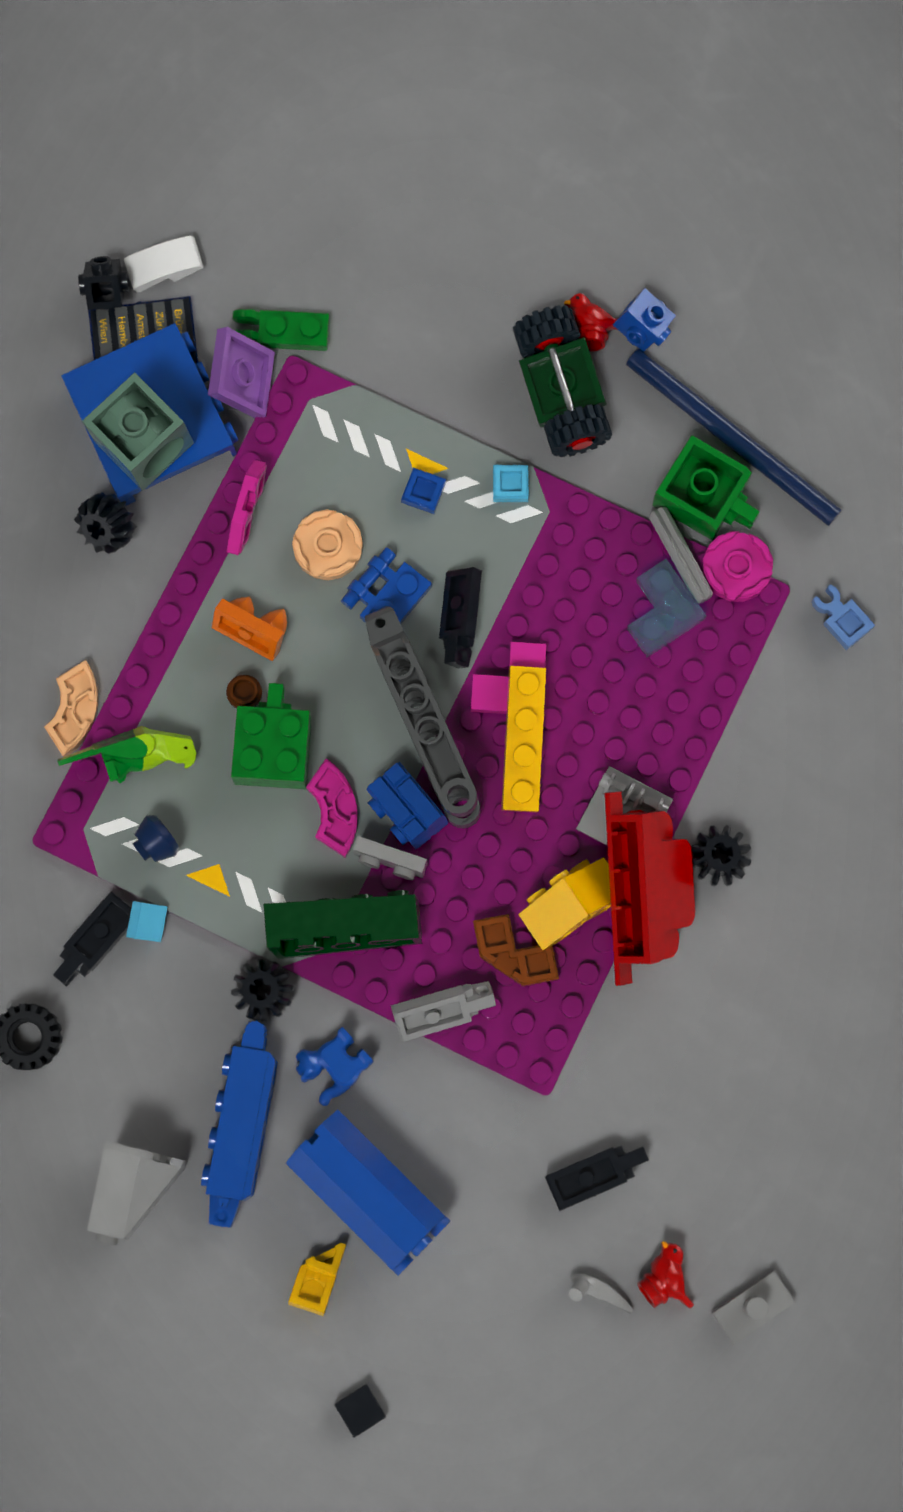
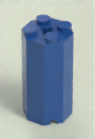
[286,1109,451,1276]

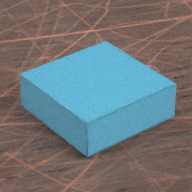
[493,465,528,502]
[126,901,168,942]

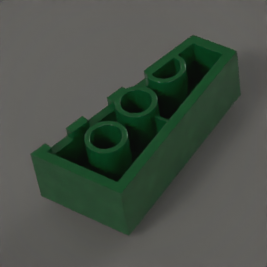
[264,890,423,959]

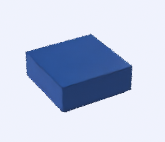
[401,468,446,514]

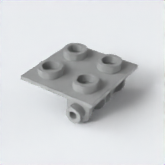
[576,766,673,845]

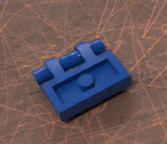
[341,547,432,624]

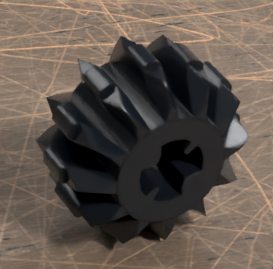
[74,492,137,554]
[691,825,751,887]
[231,959,295,1022]

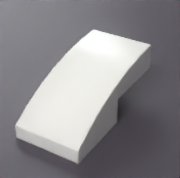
[123,235,204,293]

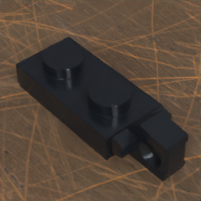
[439,567,482,669]
[53,891,131,986]
[545,1145,649,1211]

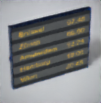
[88,296,199,364]

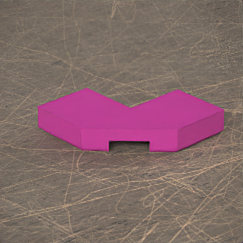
[227,460,267,555]
[471,642,546,714]

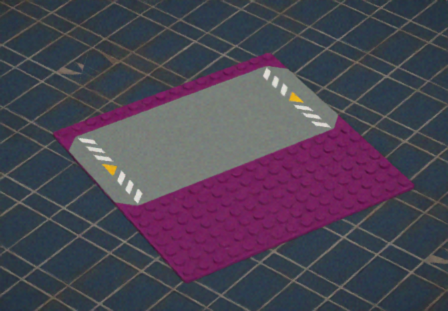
[32,356,790,1096]

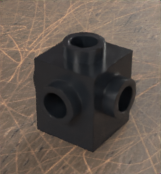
[78,256,130,310]

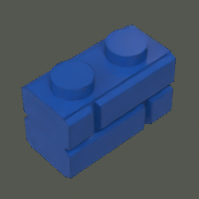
[366,762,449,849]

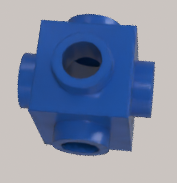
[612,288,676,352]

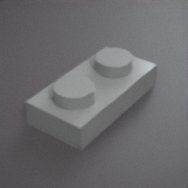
[353,836,427,880]

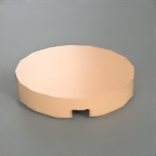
[292,509,363,581]

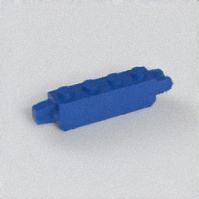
[201,1020,278,1228]

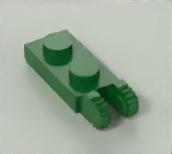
[232,309,330,351]

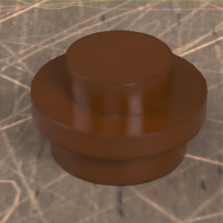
[226,675,262,709]

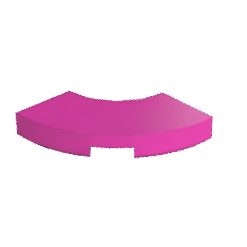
[306,758,358,859]

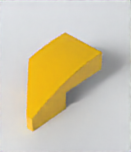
[288,1243,346,1316]

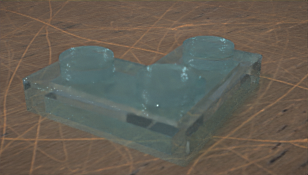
[627,559,707,657]

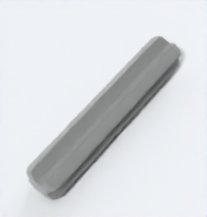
[650,506,713,604]

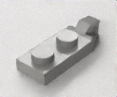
[391,981,496,1042]

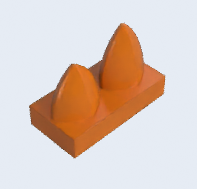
[211,597,287,662]

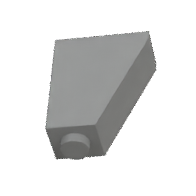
[87,1141,187,1245]

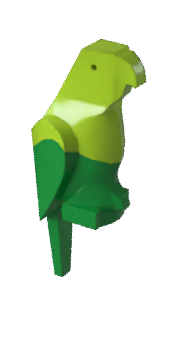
[57,726,197,783]

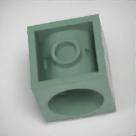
[82,372,194,491]

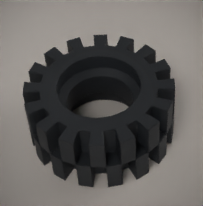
[0,1004,63,1070]

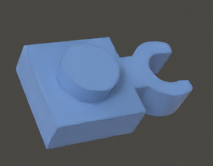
[812,585,875,651]

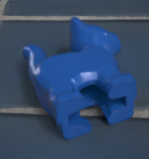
[296,1027,374,1106]

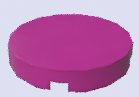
[702,531,773,602]

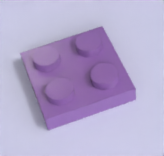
[208,327,275,418]

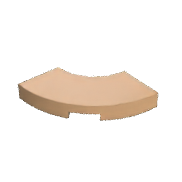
[44,660,98,757]

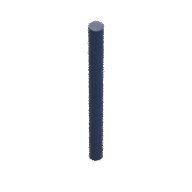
[626,349,842,526]

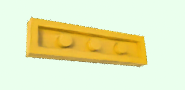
[501,666,546,813]

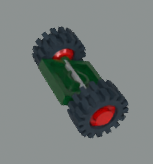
[513,305,612,457]

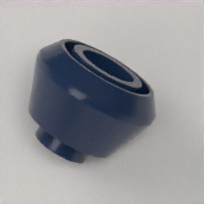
[132,815,179,862]

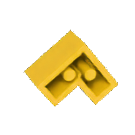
[518,857,611,950]

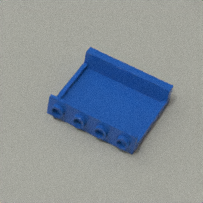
[61,323,239,506]

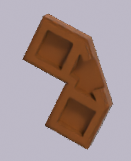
[473,914,559,987]

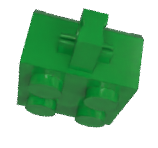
[652,435,760,541]
[231,683,311,789]

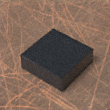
[334,1384,386,1438]

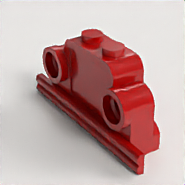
[604,792,695,986]

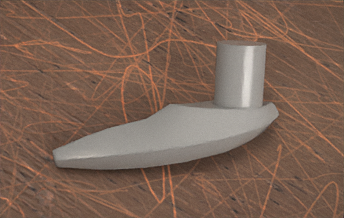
[568,1274,634,1314]

